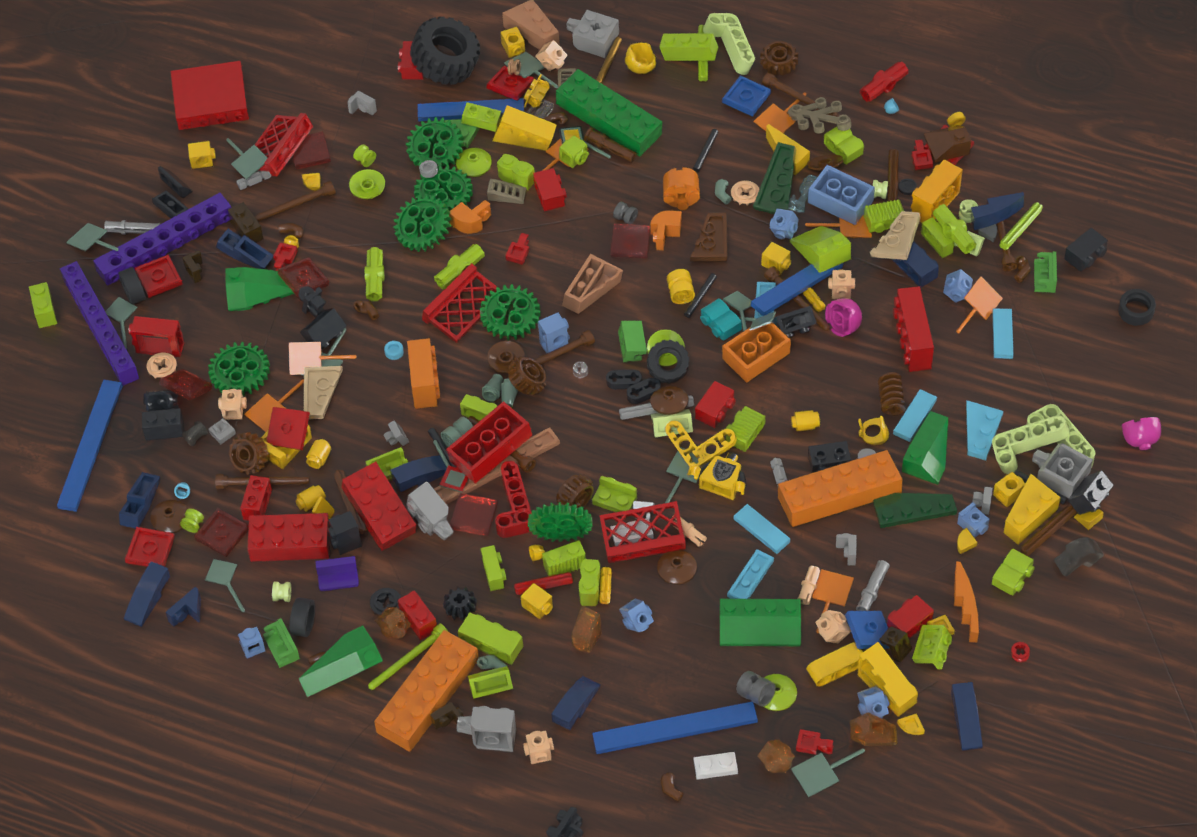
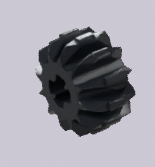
[443,586,477,621]

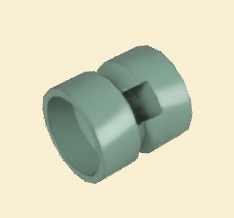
[441,417,473,447]

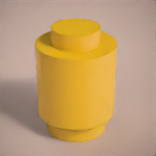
[791,410,820,431]
[306,439,332,469]
[295,485,326,512]

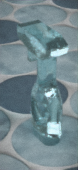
[789,174,817,212]

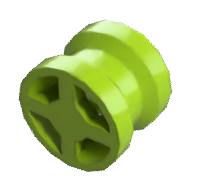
[353,144,376,167]
[180,509,204,533]

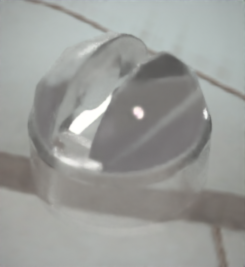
[573,361,588,378]

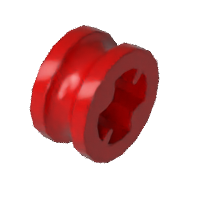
[1011,642,1030,662]

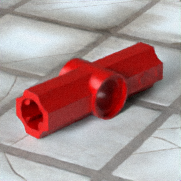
[860,61,909,102]

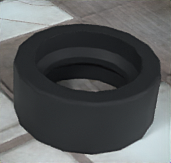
[119,267,145,305]
[1118,289,1156,326]
[290,597,315,637]

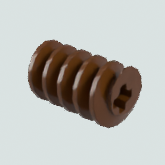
[878,372,906,416]

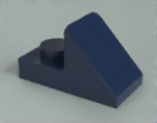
[166,587,201,626]

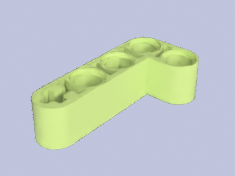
[703,13,755,75]
[1026,404,1095,468]
[992,415,1069,474]

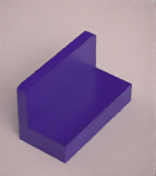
[316,556,359,591]

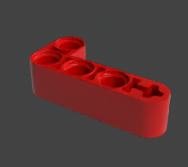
[495,461,532,538]

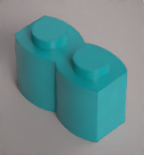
[700,299,742,341]

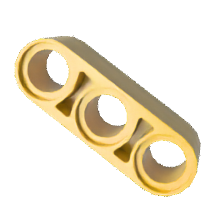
[806,642,863,687]

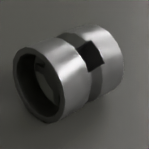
[736,671,776,707]

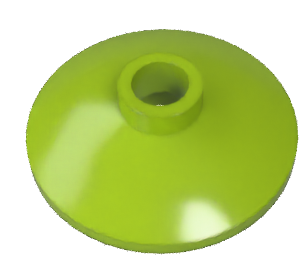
[456,148,492,177]
[349,169,385,199]
[647,329,685,366]
[764,674,797,711]

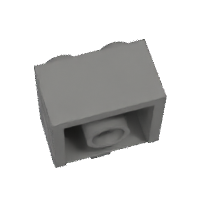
[566,10,619,58]
[1032,443,1093,498]
[406,481,453,540]
[457,706,516,752]

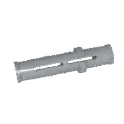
[104,220,160,235]
[856,560,890,611]

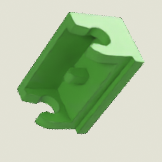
[1034,252,1057,293]
[618,321,647,362]
[263,618,300,668]

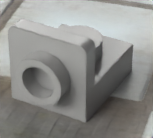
[348,91,377,115]
[836,533,856,566]

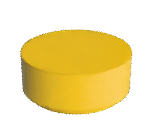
[947,112,966,127]

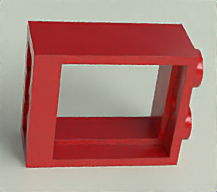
[129,316,184,357]

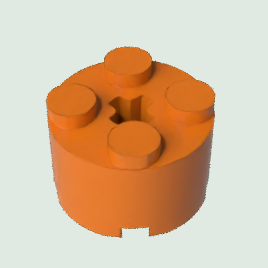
[663,168,700,210]

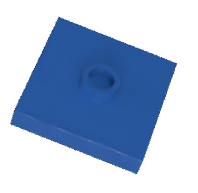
[722,75,771,117]
[845,611,889,649]

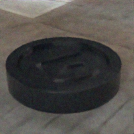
[898,179,917,195]

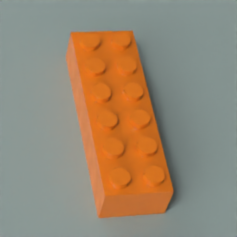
[778,450,902,527]
[374,630,479,752]

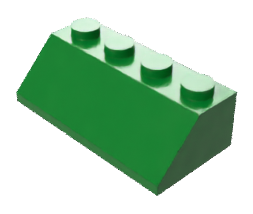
[720,599,801,646]

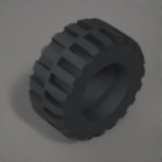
[410,17,481,85]

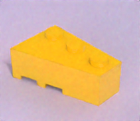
[493,105,557,151]
[1004,474,1060,545]
[858,642,918,717]

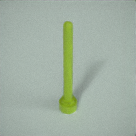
[368,623,447,690]

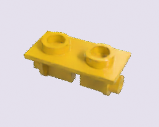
[524,74,550,107]

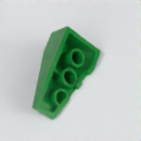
[226,267,302,311]
[902,411,948,485]
[299,626,383,697]

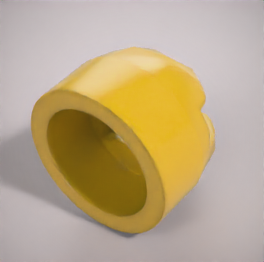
[284,235,299,249]
[529,545,545,561]

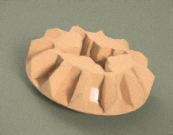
[731,181,759,206]
[147,353,177,379]

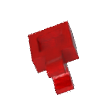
[911,139,933,170]
[505,233,529,265]
[273,242,298,272]
[796,729,834,755]

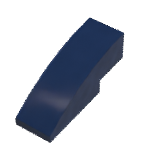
[971,192,1024,230]
[216,228,274,269]
[390,455,447,492]
[119,472,160,529]
[124,561,170,627]
[551,676,600,730]
[951,682,983,750]

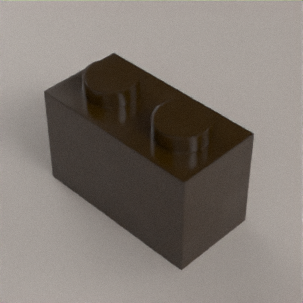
[228,202,264,243]

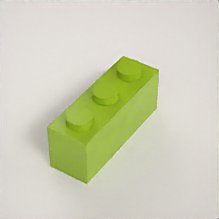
[660,33,718,61]
[458,612,523,665]

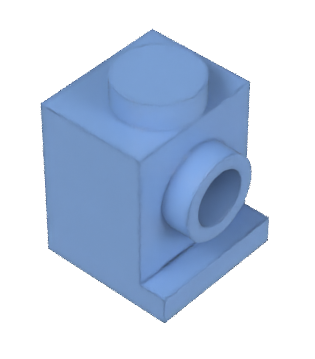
[957,502,989,538]
[238,627,265,658]

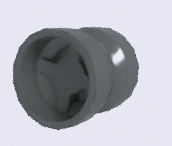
[613,201,638,225]

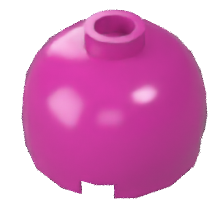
[825,298,862,337]
[1122,417,1161,450]

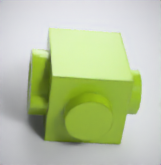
[559,136,589,168]

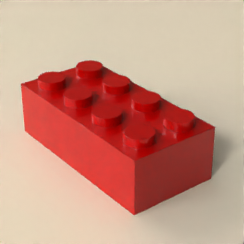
[893,286,934,372]
[446,401,533,484]
[341,461,416,551]
[248,513,330,562]

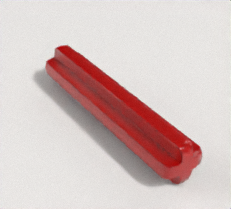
[514,572,573,595]

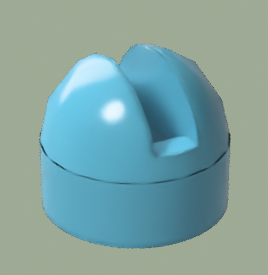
[884,98,899,114]
[174,482,190,499]

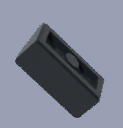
[158,166,193,198]

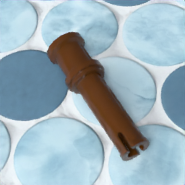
[584,127,637,163]

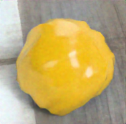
[625,42,656,74]

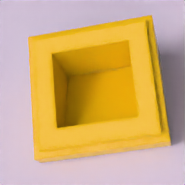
[312,496,335,519]
[1074,509,1104,530]

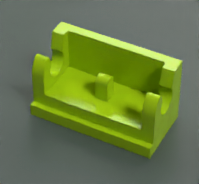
[366,447,408,482]

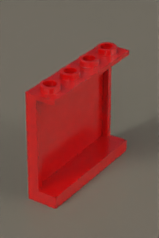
[171,61,249,130]

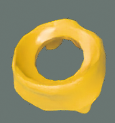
[858,416,889,445]

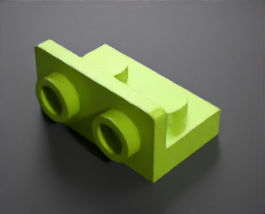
[592,476,637,512]
[912,625,952,669]

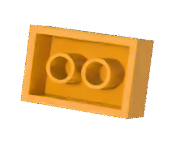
[911,160,963,223]

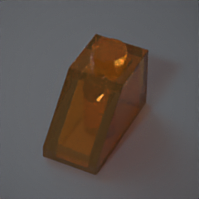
[571,606,601,653]
[850,712,897,746]

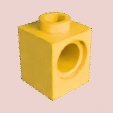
[501,27,525,58]
[188,141,216,169]
[761,242,791,274]
[993,472,1025,507]
[521,583,553,619]

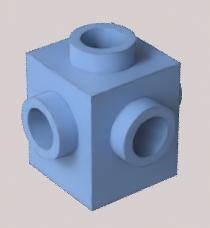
[770,209,799,239]
[943,269,973,303]
[619,599,654,632]
[857,686,889,721]

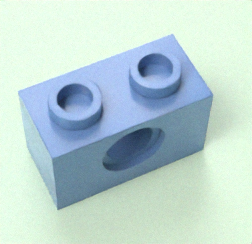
[538,313,570,354]

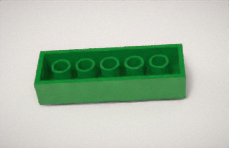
[556,69,662,157]

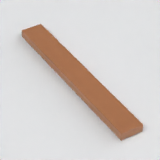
[434,427,560,505]

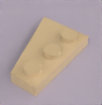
[870,211,921,260]
[304,366,343,419]

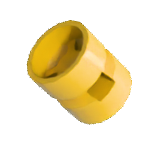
[667,269,695,304]

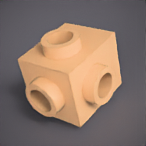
[535,40,567,71]
[828,270,855,299]
[218,389,247,420]
[815,610,851,643]
[523,731,554,764]

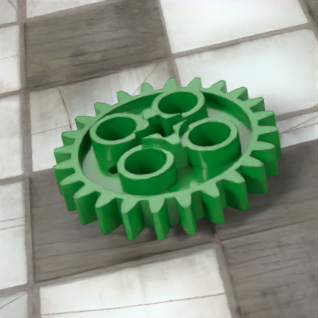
[406,117,464,169]
[414,165,473,215]
[393,194,452,252]
[480,284,540,340]
[208,342,270,396]
[528,502,592,542]

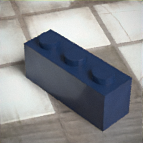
[892,240,939,288]

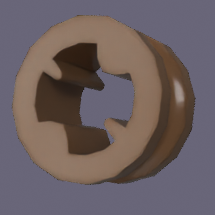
[508,59,521,75]

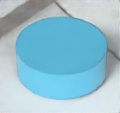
[384,341,404,360]

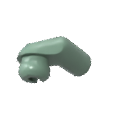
[715,179,732,204]
[477,655,508,669]

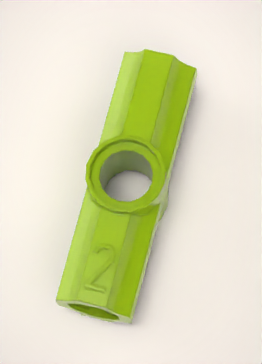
[933,204,977,254]
[434,244,485,289]
[365,247,385,301]

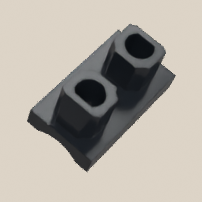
[298,286,326,318]
[143,389,179,411]
[546,807,584,837]

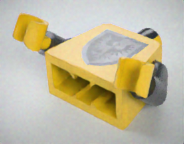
[687,452,747,500]

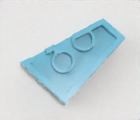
[966,400,1003,461]

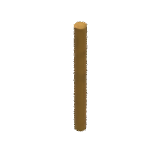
[596,37,622,83]

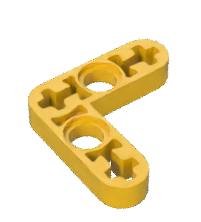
[665,421,737,467]

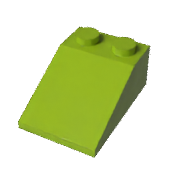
[790,226,851,273]

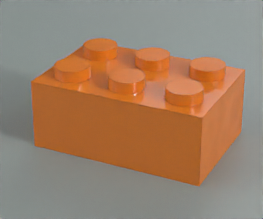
[722,322,791,383]
[407,338,440,409]

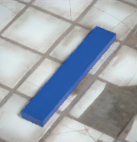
[418,98,524,121]
[750,263,843,316]

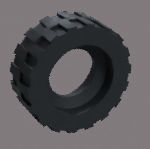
[647,340,689,384]

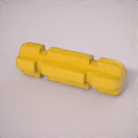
[803,287,825,312]
[599,567,612,604]

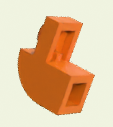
[449,200,491,234]
[651,211,682,251]

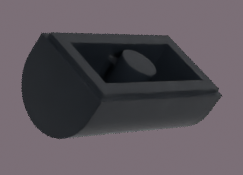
[152,191,188,219]

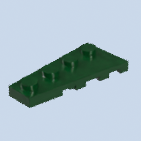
[753,142,796,214]
[873,493,957,528]

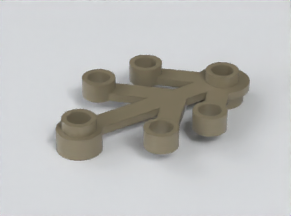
[788,97,852,133]

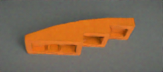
[954,561,979,643]

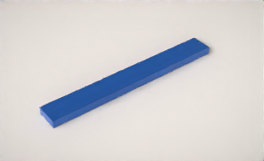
[57,380,122,512]
[592,702,758,754]

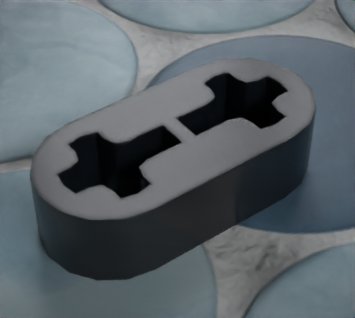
[606,370,642,390]
[627,377,661,404]

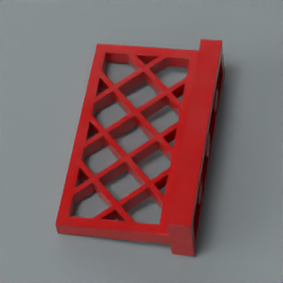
[255,113,313,176]
[422,263,501,343]
[599,501,686,563]

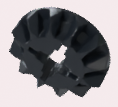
[370,588,401,617]

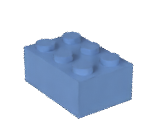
[808,165,875,225]

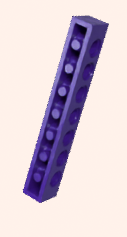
[93,193,231,286]
[60,261,139,386]

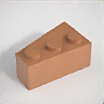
[502,0,560,50]
[562,254,623,314]

